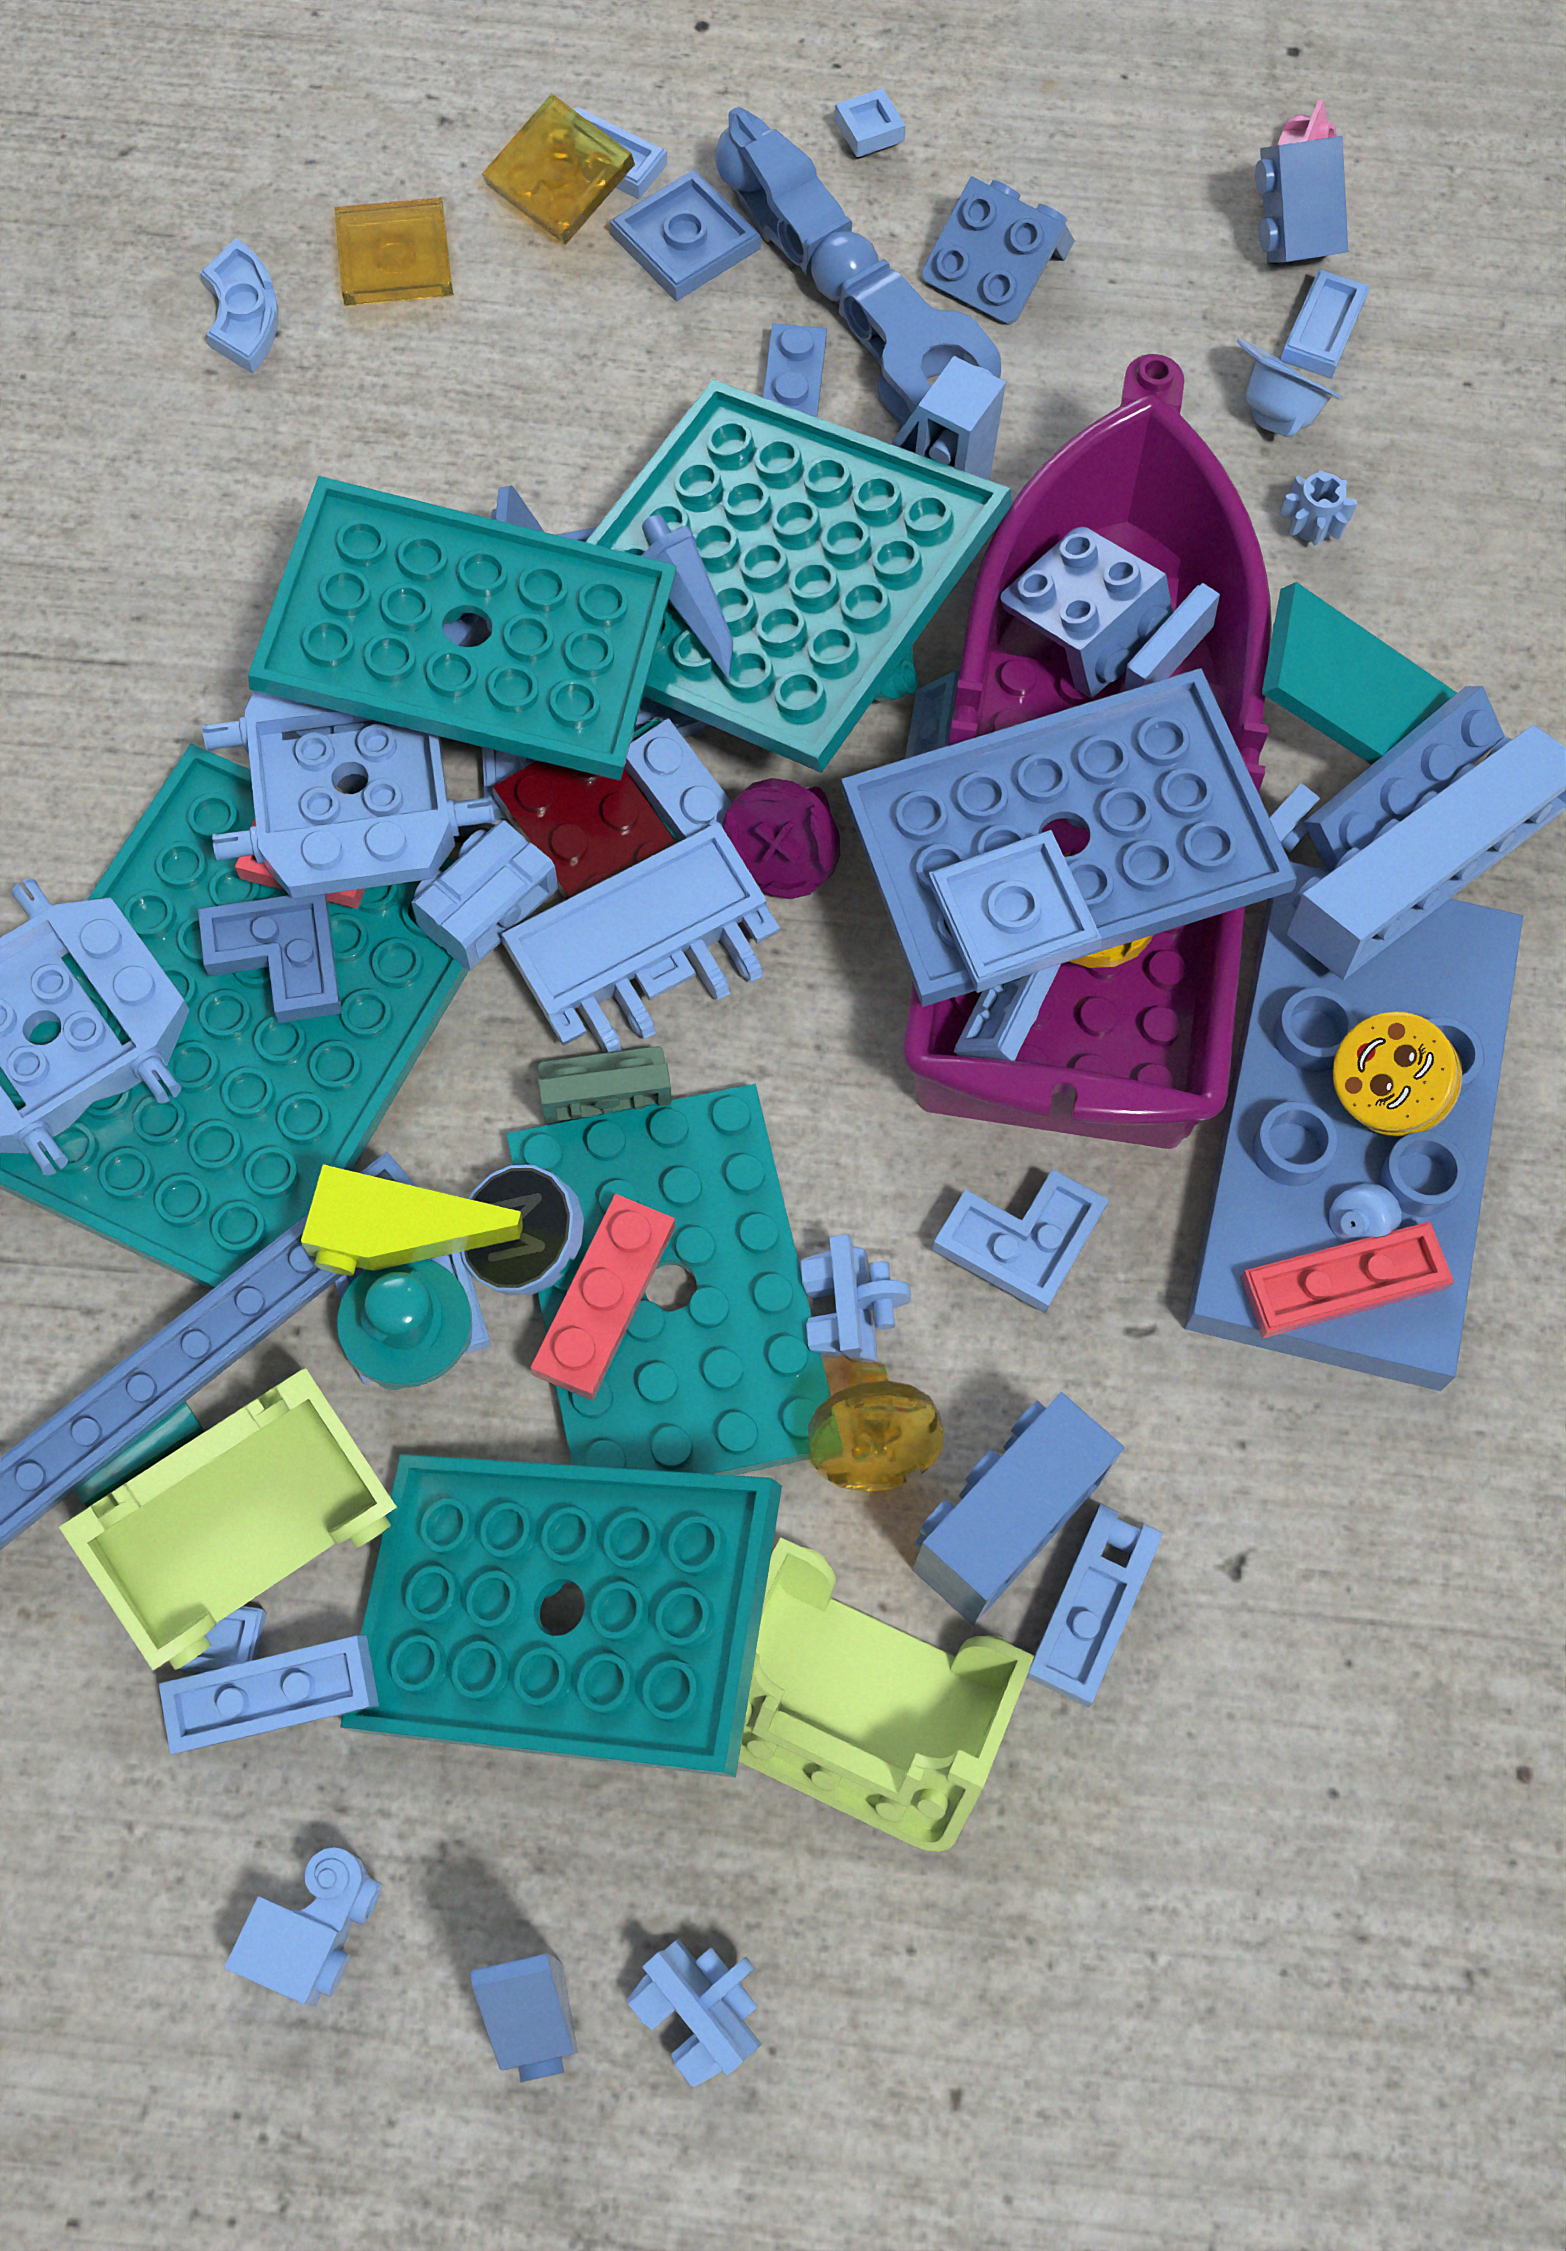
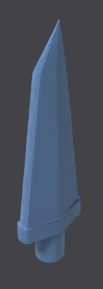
[641,515,734,679]

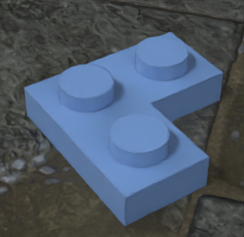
[198,894,342,1023]

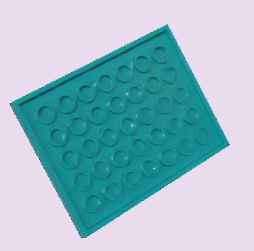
[0,743,470,1290]

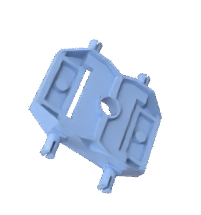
[202,691,495,898]
[0,878,190,1175]

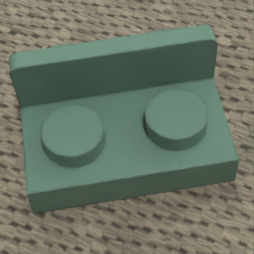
[538,1046,671,1125]

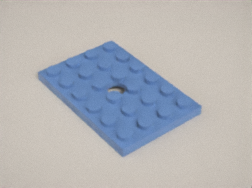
[841,668,1297,1007]

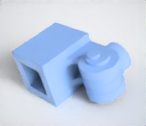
[224,1847,382,2006]

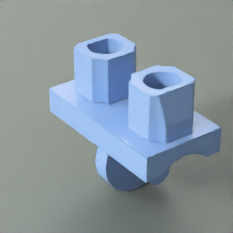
[801,1234,911,1367]
[627,1939,762,2087]

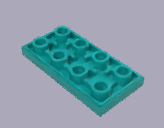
[1262,582,1457,792]

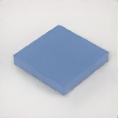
[609,169,761,301]

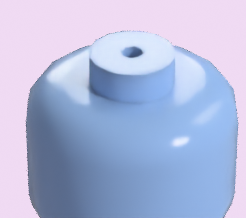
[1329,1183,1402,1244]

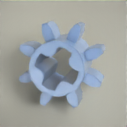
[1280,470,1357,545]

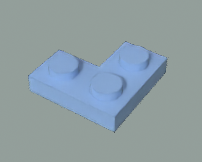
[932,1169,1109,1313]

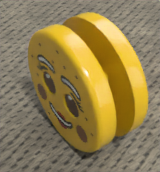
[1333,1011,1462,1137]

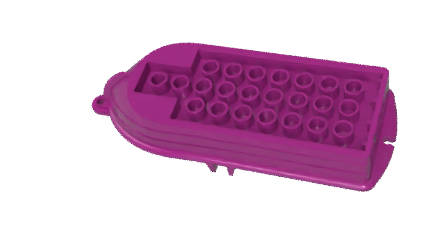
[902,354,1272,1149]

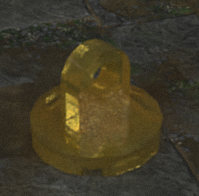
[808,1360,943,1492]

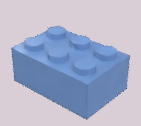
[912,1392,1125,1626]

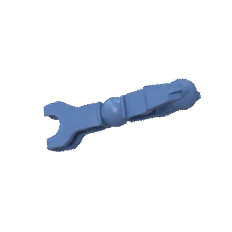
[714,107,1001,427]

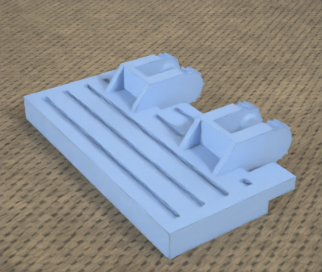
[501,822,780,1053]

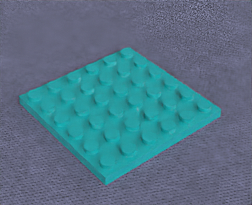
[586,379,1012,773]

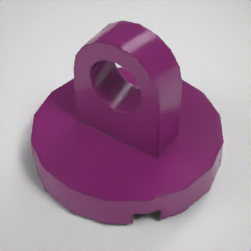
[722,778,840,899]

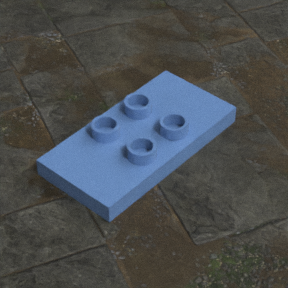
[1184,862,1523,1391]

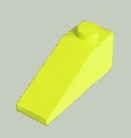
[301,1165,523,1276]

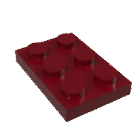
[493,760,677,901]

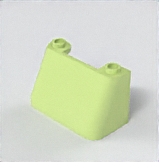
[59,1367,397,1670]
[738,1537,1034,1852]

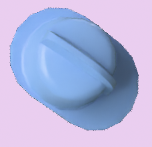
[1237,338,1343,437]

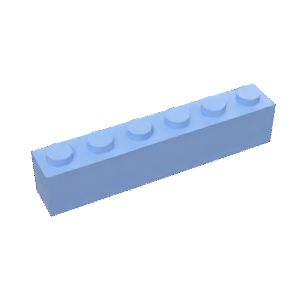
[1286,724,1566,980]

